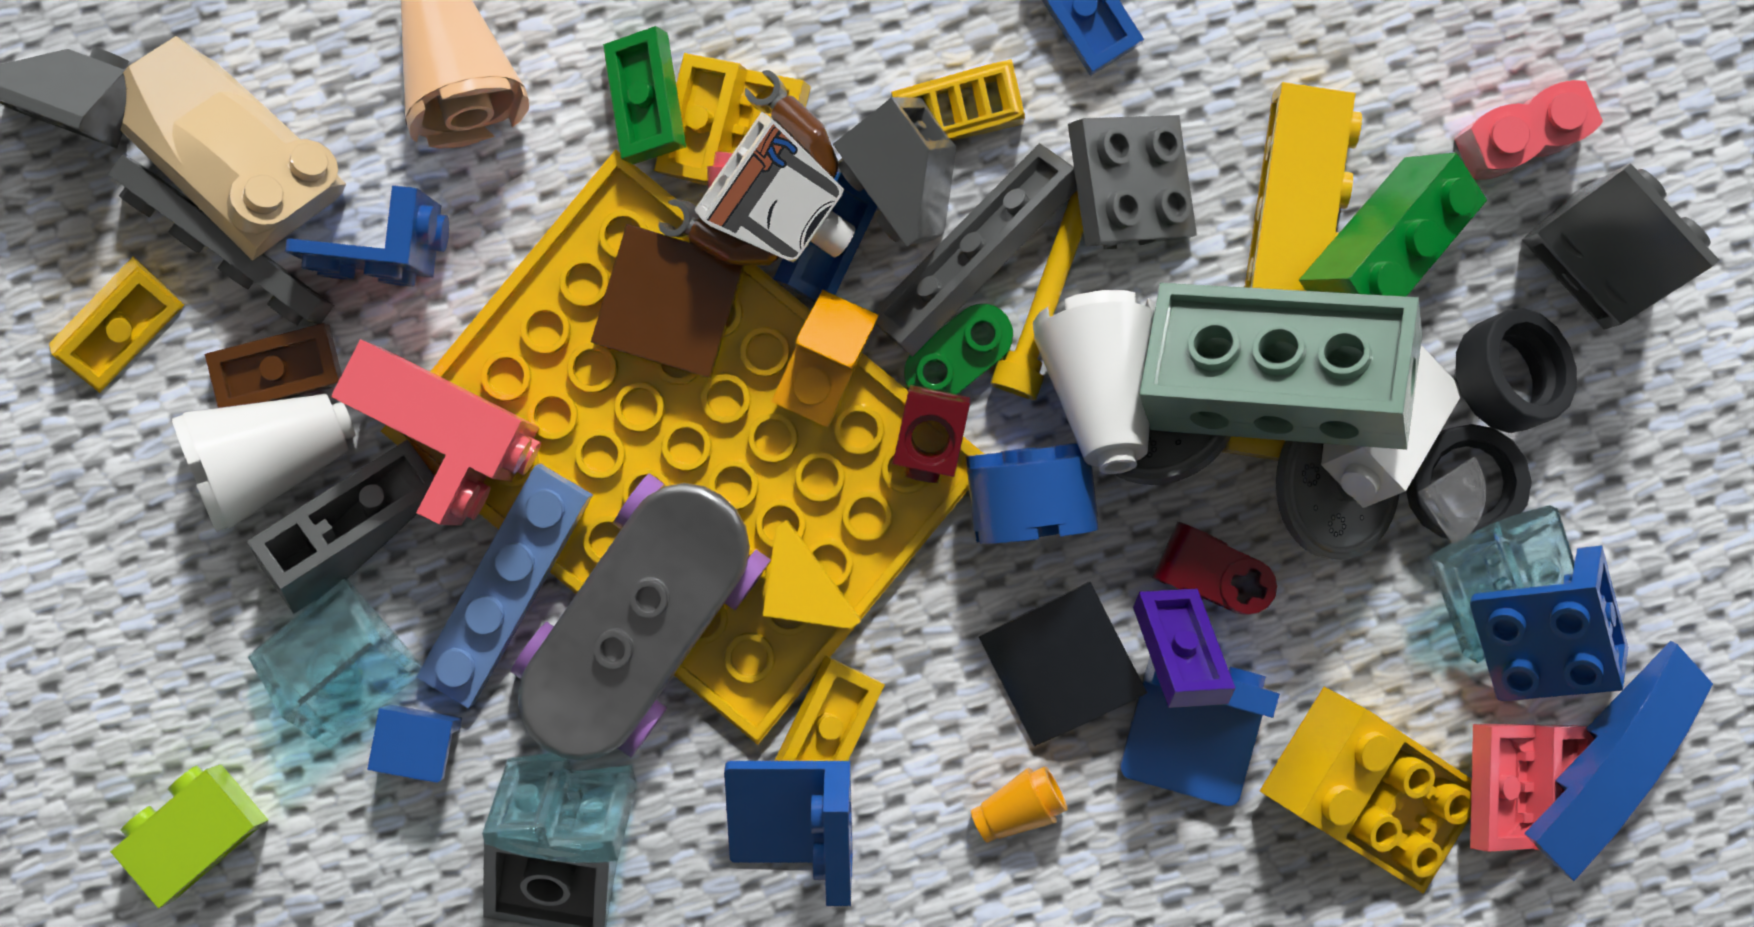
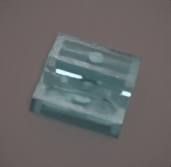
[1429,505,1575,664]
[482,753,637,863]

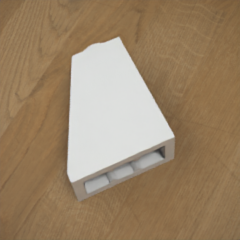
[1321,345,1462,508]

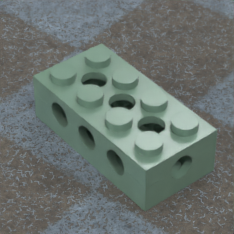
[1139,283,1422,450]

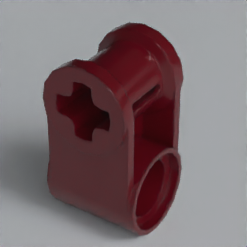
[1152,521,1277,615]

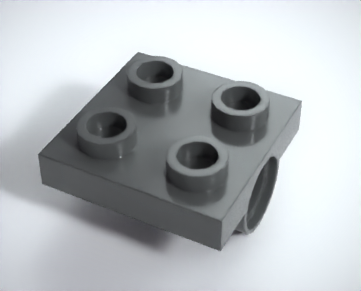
[1068,115,1197,249]

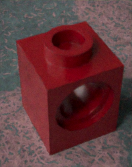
[893,385,970,483]

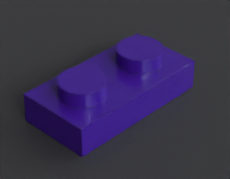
[1133,589,1236,708]

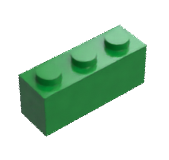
[1299,152,1487,297]

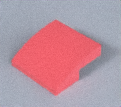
[1470,724,1595,852]

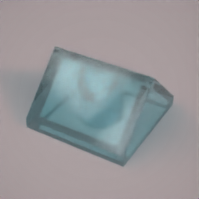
[248,577,422,749]

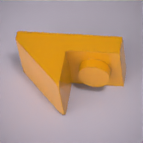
[771,290,879,428]

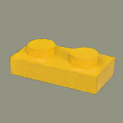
[774,656,885,761]

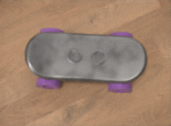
[510,473,771,761]

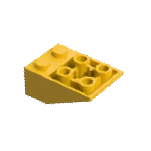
[1259,686,1472,894]

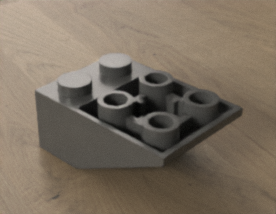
[1522,163,1719,330]

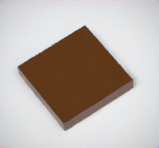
[591,224,745,379]

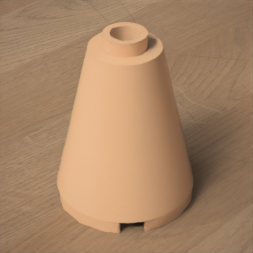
[401,0,529,149]

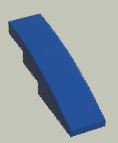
[1524,641,1713,881]

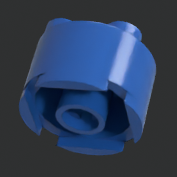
[966,443,1099,544]

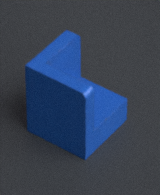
[367,704,462,782]

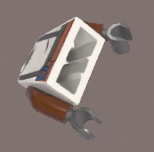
[658,70,855,266]

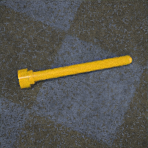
[990,191,1083,400]

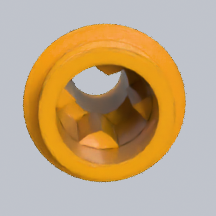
[971,766,1068,843]

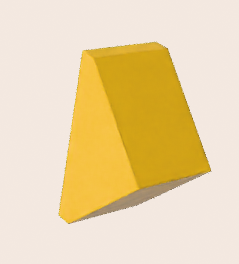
[763,520,862,629]

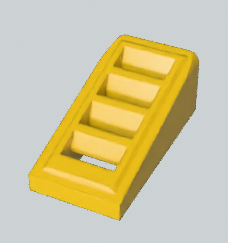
[891,59,1025,141]

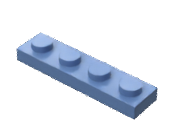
[416,464,593,708]

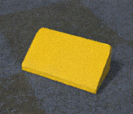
[49,256,184,393]

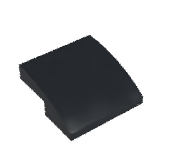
[978,582,1147,746]

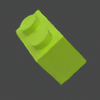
[110,764,268,909]

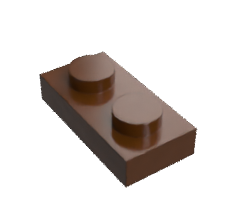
[204,323,342,408]

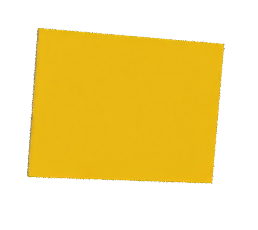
[380,149,984,745]

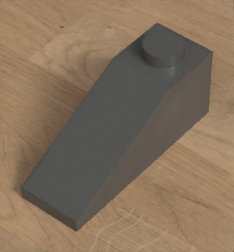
[247,439,435,614]

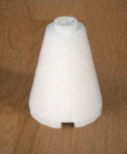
[1033,290,1155,474]
[172,394,356,532]

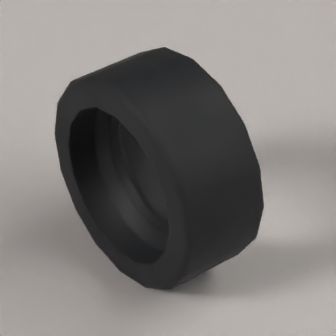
[1455,308,1577,433]
[1406,424,1532,542]

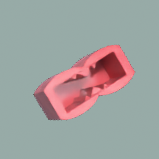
[1454,80,1603,180]

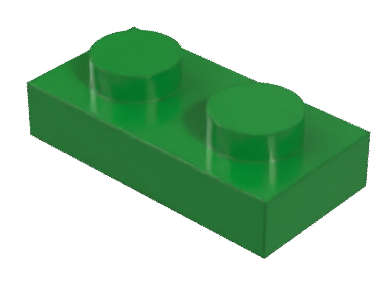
[603,26,686,165]

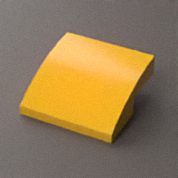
[654,53,811,186]

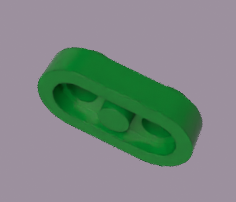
[904,304,1013,395]

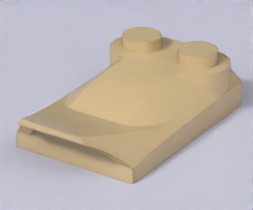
[121,36,346,261]

